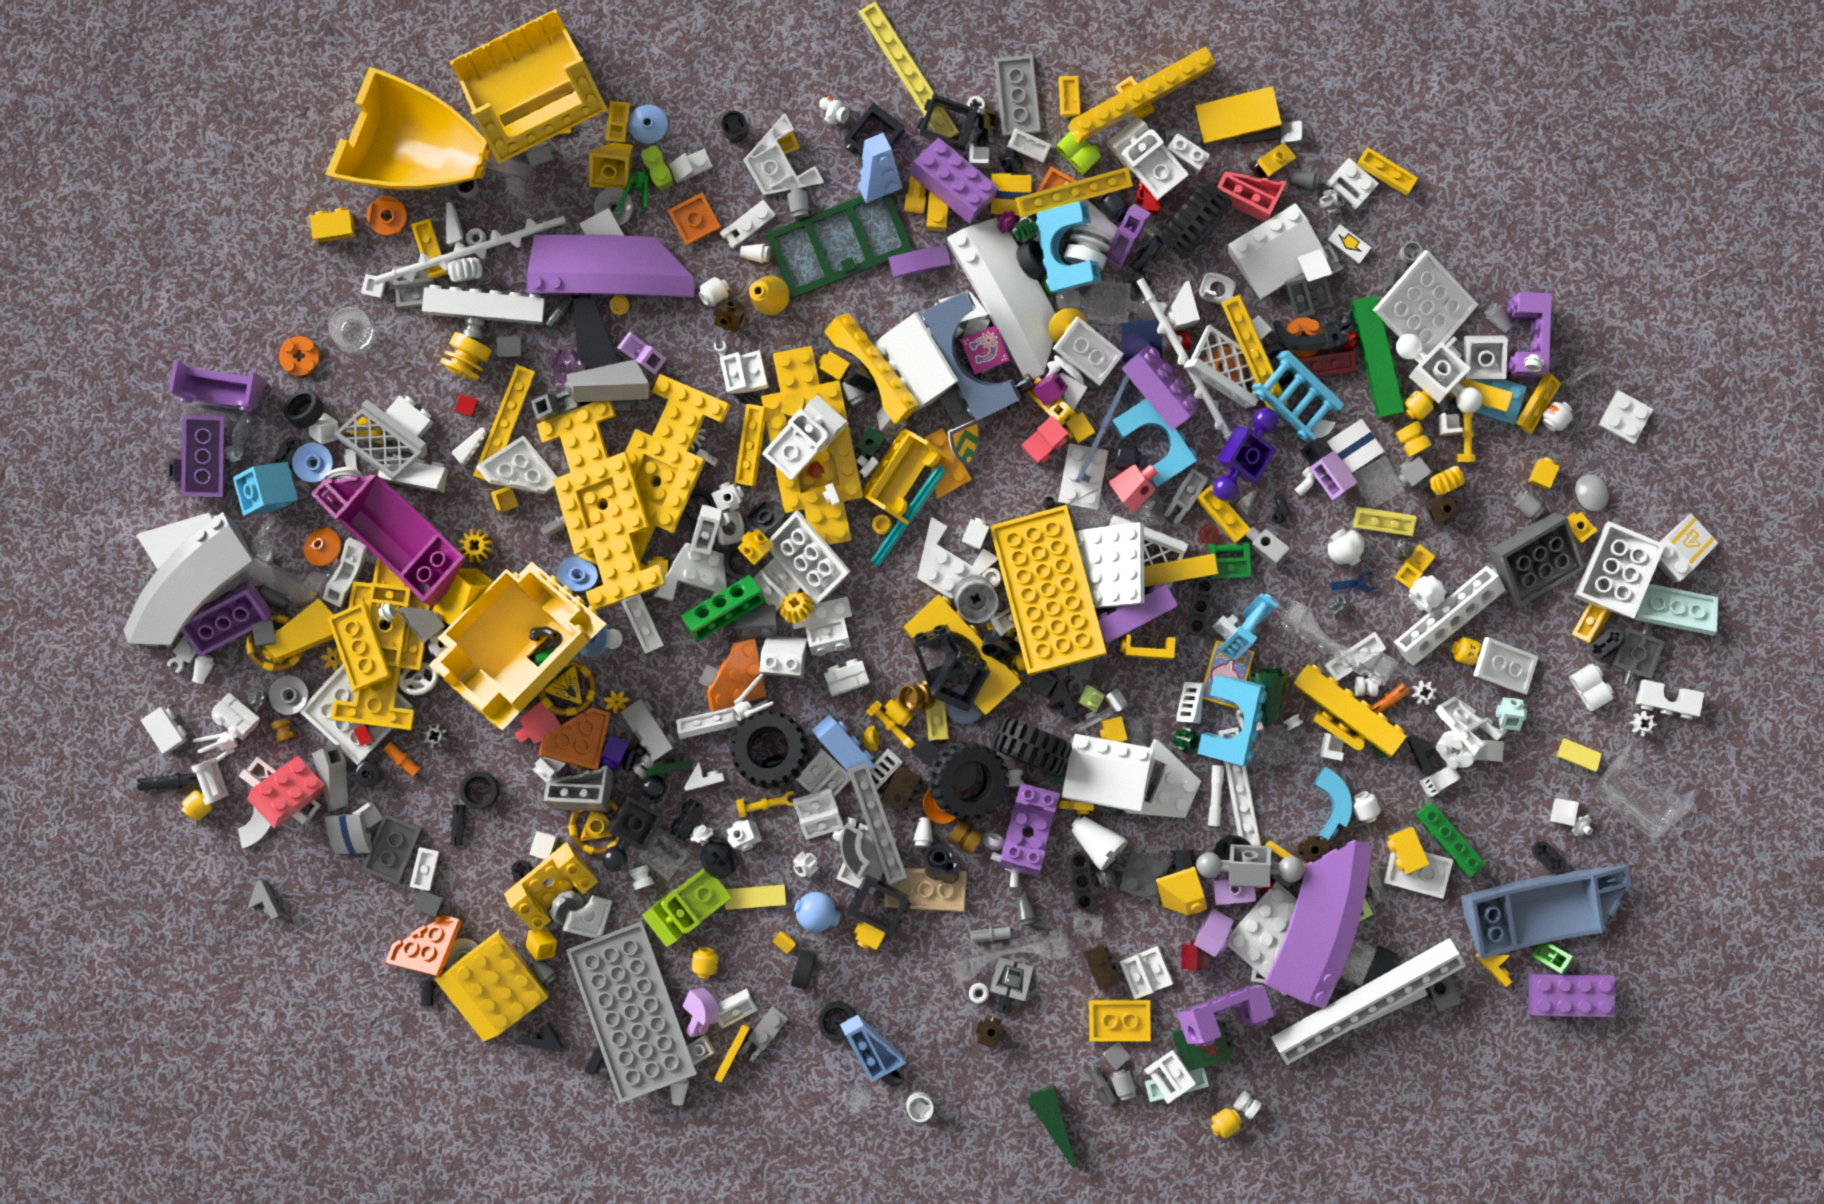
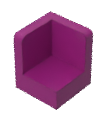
[1033,371,1068,406]

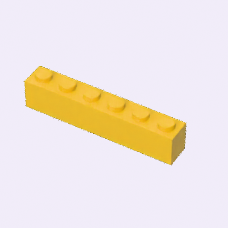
[1293,664,1407,757]

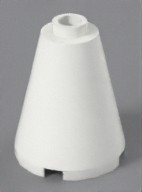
[1071,816,1128,871]

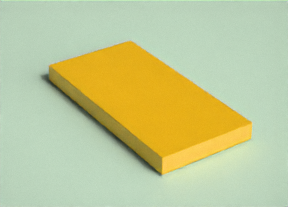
[1195,86,1282,145]
[327,602,392,692]

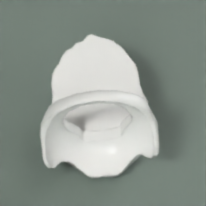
[1045,355,1084,384]

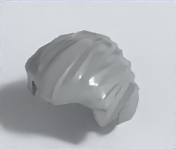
[549,891,584,925]

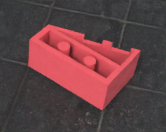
[1217,172,1286,222]

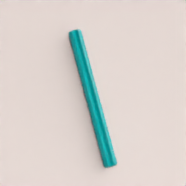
[871,465,946,566]

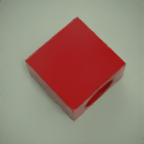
[455,394,479,418]
[354,725,375,747]

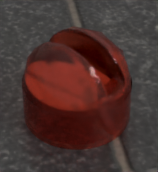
[807,461,825,479]

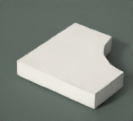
[563,895,612,939]

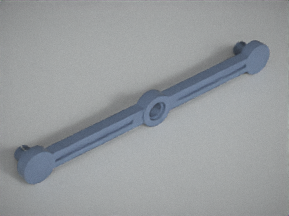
[1075,374,1129,484]

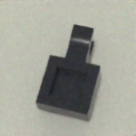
[977,108,998,145]

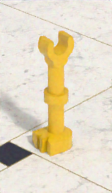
[1457,410,1476,462]
[866,700,915,749]
[736,791,794,818]

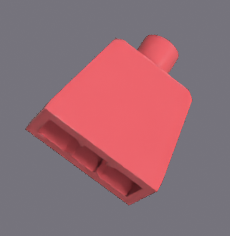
[1109,464,1158,513]
[514,701,562,744]

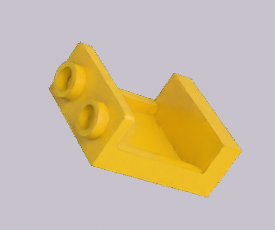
[1120,635,1176,660]

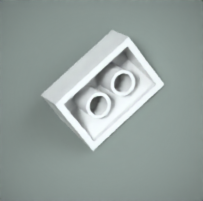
[378,454,448,493]

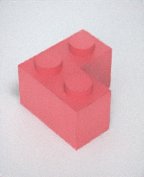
[1021,416,1068,464]

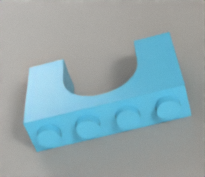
[1036,201,1102,293]
[1111,399,1197,489]
[1197,674,1267,766]

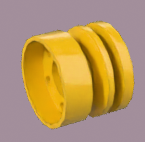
[440,332,493,381]

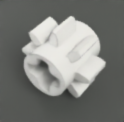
[1411,681,1437,705]
[1629,711,1657,736]
[793,852,819,878]

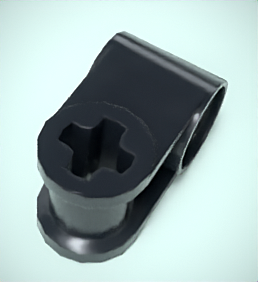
[981,630,1022,665]

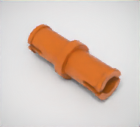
[1371,683,1410,714]
[382,741,421,778]

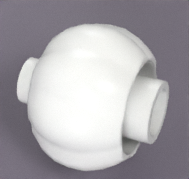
[1328,528,1365,566]

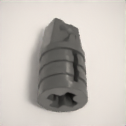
[1164,129,1201,148]

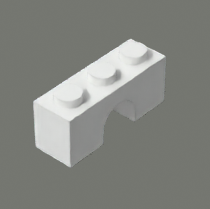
[1635,680,1704,720]

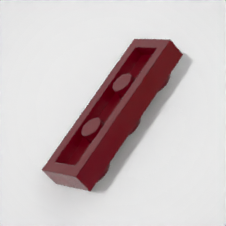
[1297,350,1356,376]

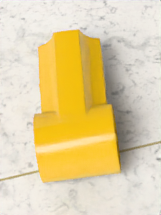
[904,176,926,214]

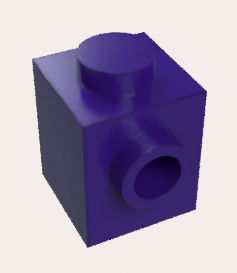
[600,735,630,771]

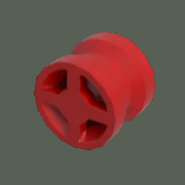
[1173,330,1191,352]

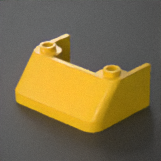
[862,429,952,525]

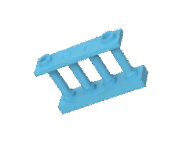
[1251,350,1344,441]
[1218,593,1278,662]

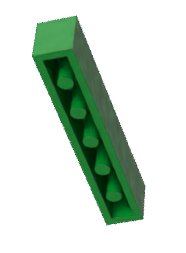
[1350,295,1406,419]

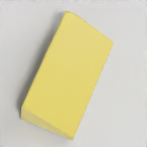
[1556,738,1602,772]

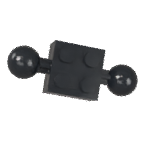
[602,775,666,872]

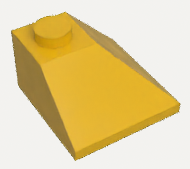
[589,143,633,190]
[1156,867,1207,915]

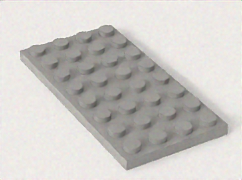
[566,921,697,1104]

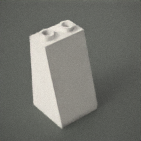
[136,513,217,569]
[760,636,807,678]

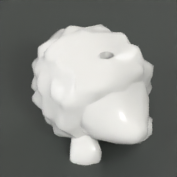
[1408,575,1447,613]

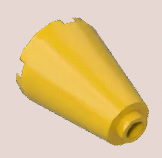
[749,276,790,315]

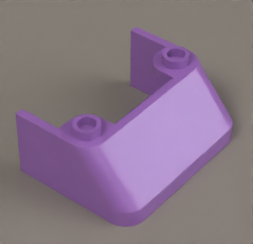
[168,360,266,412]

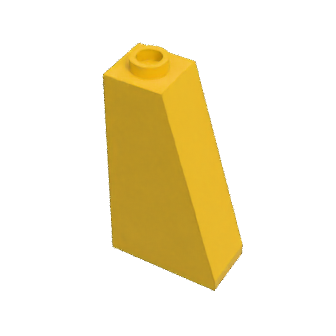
[261,598,334,663]

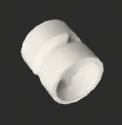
[906,1092,934,1122]

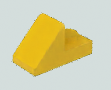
[1475,953,1512,987]

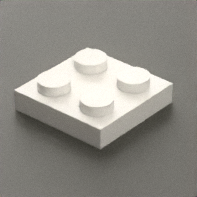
[1598,390,1653,445]

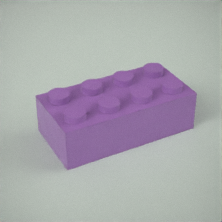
[909,137,999,224]
[1122,344,1200,430]
[181,415,225,498]
[181,579,272,657]
[1097,583,1178,645]
[1528,973,1615,1017]

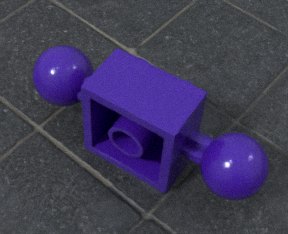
[1213,408,1278,501]

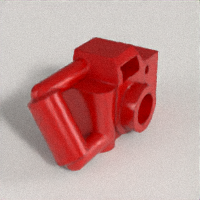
[1136,180,1160,216]

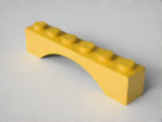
[824,312,920,424]

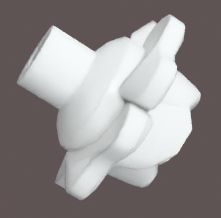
[1572,815,1593,836]
[690,825,713,846]

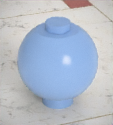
[794,892,841,932]

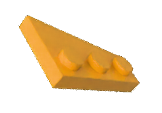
[925,428,972,499]

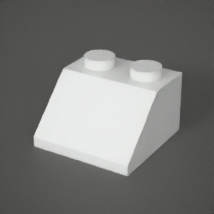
[1166,281,1200,332]
[1463,336,1508,379]

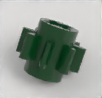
[1013,218,1039,243]
[1173,727,1198,753]

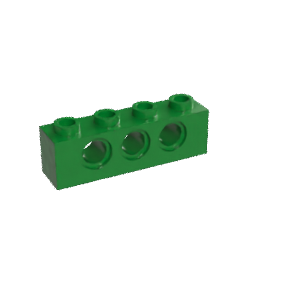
[681,575,766,642]
[1413,802,1486,877]

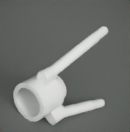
[731,674,774,721]
[193,731,238,763]

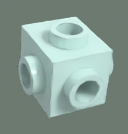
[1496,697,1527,731]

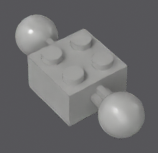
[1196,844,1304,888]

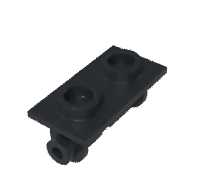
[999,150,1027,175]
[670,798,704,841]

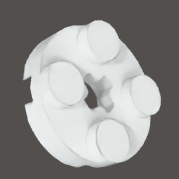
[1436,731,1477,769]

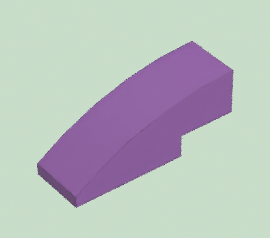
[1105,204,1151,269]
[888,245,951,279]

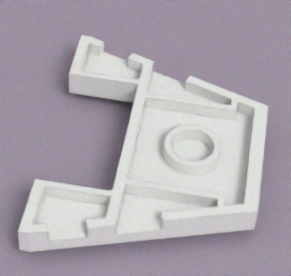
[743,114,824,195]
[917,517,998,599]
[654,543,726,601]
[1435,696,1508,754]
[1123,739,1201,818]

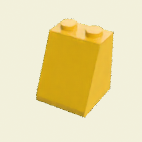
[433,568,494,625]

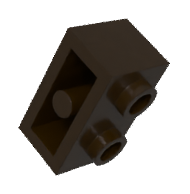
[881,765,923,812]
[1083,944,1120,991]

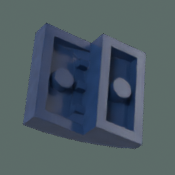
[1121,320,1162,363]

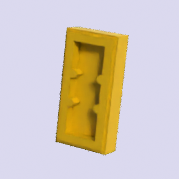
[1059,76,1081,117]
[1257,142,1296,177]

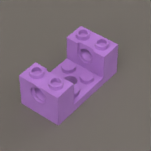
[1507,292,1552,379]
[998,783,1060,877]
[1177,985,1274,1046]

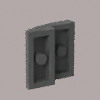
[1285,274,1335,319]

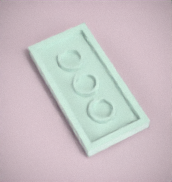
[1635,584,1718,636]

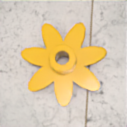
[321,647,343,672]
[604,691,630,714]

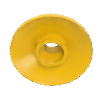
[1049,308,1087,343]

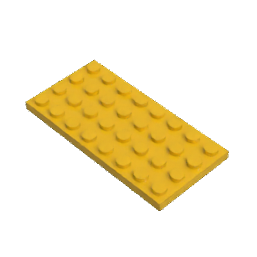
[989,505,1107,676]

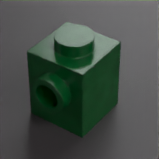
[856,426,886,459]

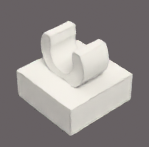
[856,455,879,479]
[1212,614,1238,640]

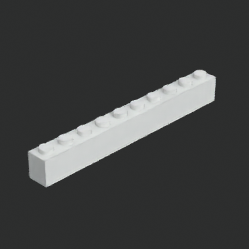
[1271,938,1466,1065]

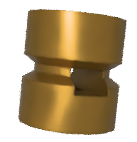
[898,684,936,711]
[947,819,984,855]

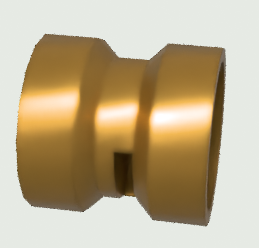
[271,717,297,743]

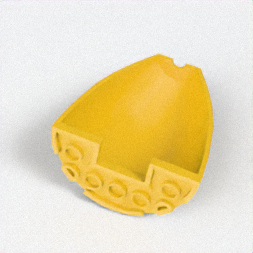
[325,67,492,190]

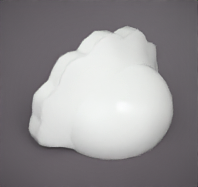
[982,832,1005,851]

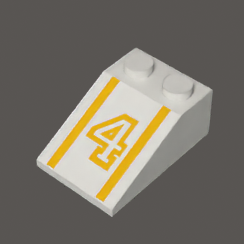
[1657,514,1718,583]

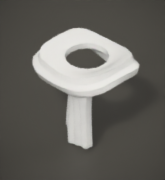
[1199,272,1236,305]
[325,449,362,480]
[716,510,744,545]

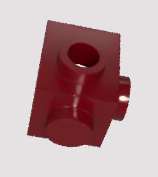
[1181,940,1210,970]

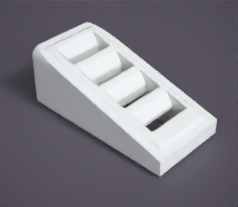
[446,202,465,247]
[452,427,488,466]
[1176,682,1204,723]
[1105,689,1128,712]
[870,749,903,790]

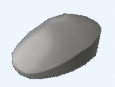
[1575,474,1609,511]

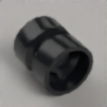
[721,110,748,142]

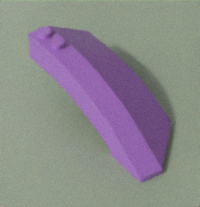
[527,235,695,297]
[1265,840,1372,1008]

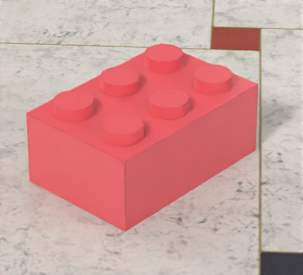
[248,756,325,829]

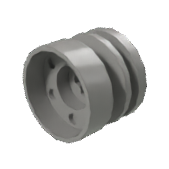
[953,574,999,624]

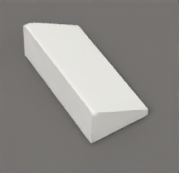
[717,989,758,1029]

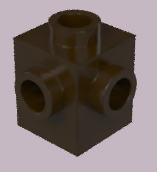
[713,298,746,333]
[1427,495,1460,525]
[1298,835,1329,864]
[976,1016,1006,1049]

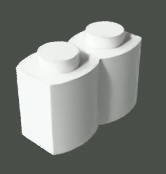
[1569,664,1613,711]

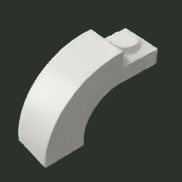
[322,537,367,607]

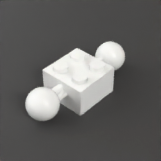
[1396,334,1482,413]

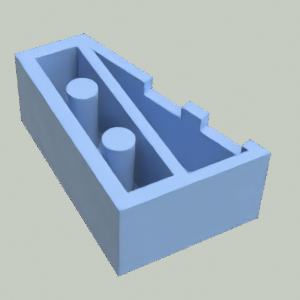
[858,133,902,203]
[812,714,875,771]
[840,1015,906,1083]

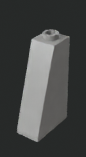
[564,359,649,402]

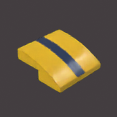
[991,173,1032,216]

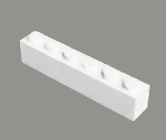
[422,285,546,325]

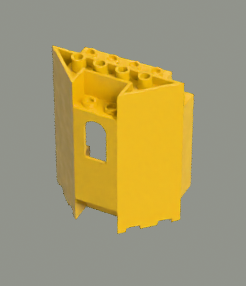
[430,562,606,730]

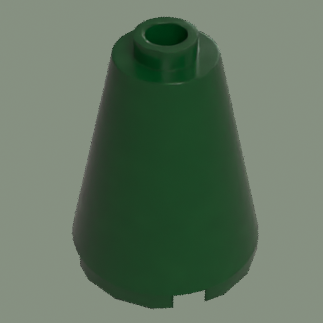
[1248,669,1289,724]

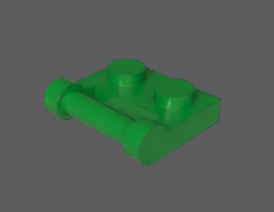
[1208,541,1252,580]

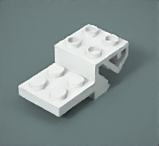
[1106,117,1189,201]
[762,395,849,481]

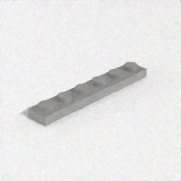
[848,763,907,885]

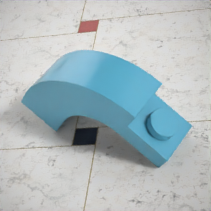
[1313,767,1352,840]

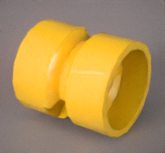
[1395,421,1432,457]

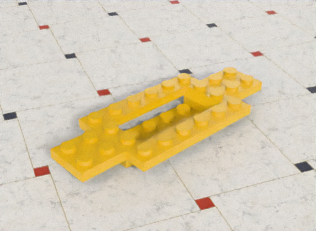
[761,346,863,546]

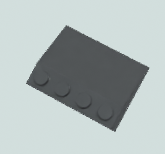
[1489,512,1584,607]

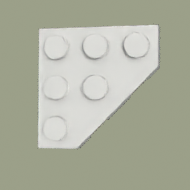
[476,436,558,494]

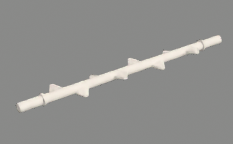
[373,216,566,285]
[1137,278,1232,441]

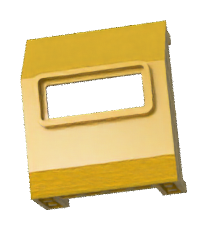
[450,9,608,164]

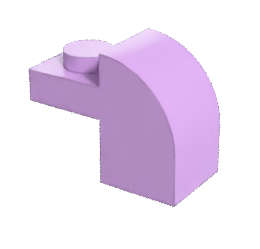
[617,332,666,375]
[682,987,719,1037]

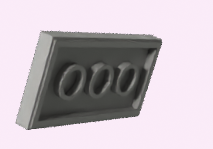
[994,55,1042,137]

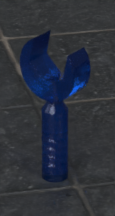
[1330,572,1377,592]

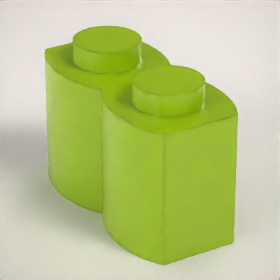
[1056,132,1101,176]
[641,145,673,191]

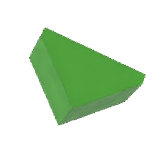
[1531,942,1574,975]

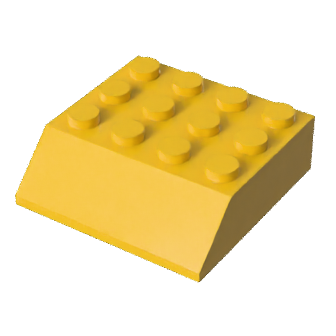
[434,929,549,1042]

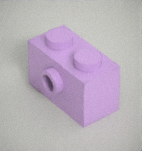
[1309,450,1358,501]
[1211,875,1256,905]
[1194,908,1234,957]

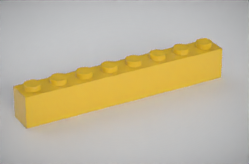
[1068,46,1216,144]

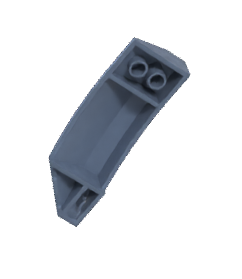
[1461,865,1631,959]

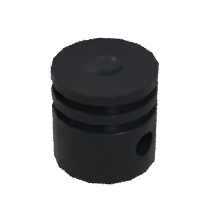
[1170,849,1195,874]

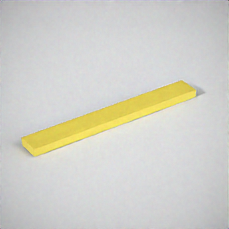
[859,1,960,138]

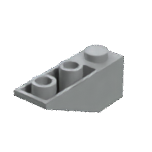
[312,744,348,811]

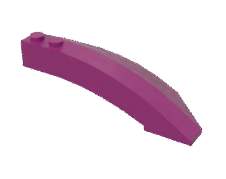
[311,475,466,607]

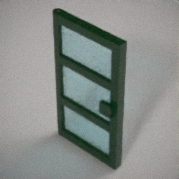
[765,194,913,299]

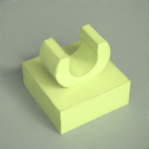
[1077,685,1105,712]

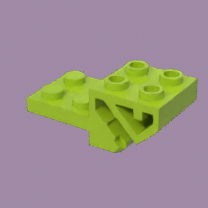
[642,868,732,947]

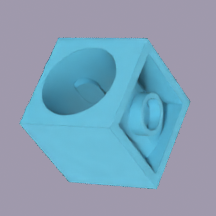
[233,462,298,516]

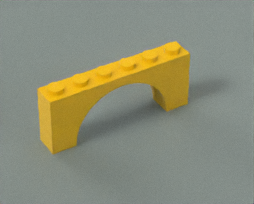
[903,594,1021,716]

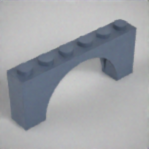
[921,289,1021,421]

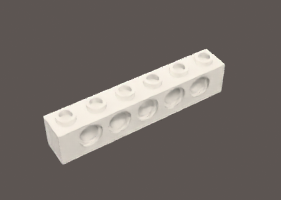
[1394,566,1506,666]

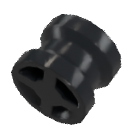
[1127,271,1152,295]

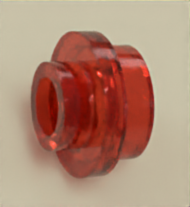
[1198,524,1219,544]

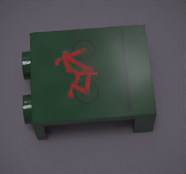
[1172,1019,1233,1071]

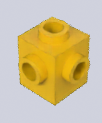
[738,529,775,565]

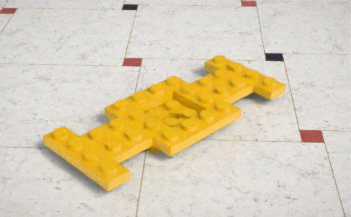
[579,374,730,570]
[537,401,666,611]
[331,532,442,731]

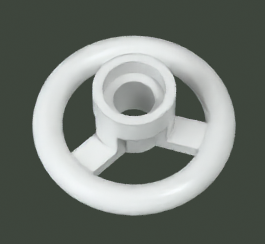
[399,662,438,695]

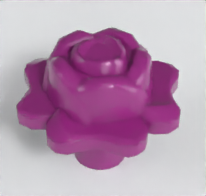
[997,211,1017,233]

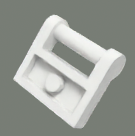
[1325,158,1379,210]
[191,758,229,805]
[1144,1049,1197,1104]

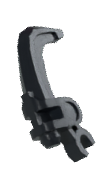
[1273,313,1351,351]

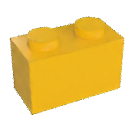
[310,208,356,243]
[1387,827,1429,874]

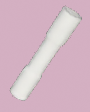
[1208,765,1225,826]

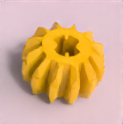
[1429,466,1465,495]
[459,529,493,563]
[779,590,814,625]

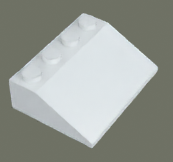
[1228,203,1328,300]
[874,312,958,412]
[769,510,851,605]
[1574,521,1665,619]
[1062,734,1155,813]

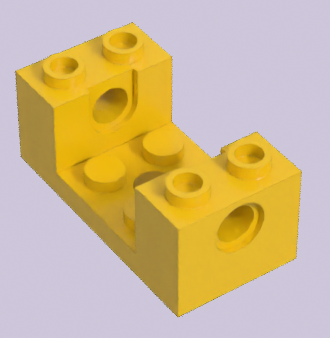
[504,842,598,934]

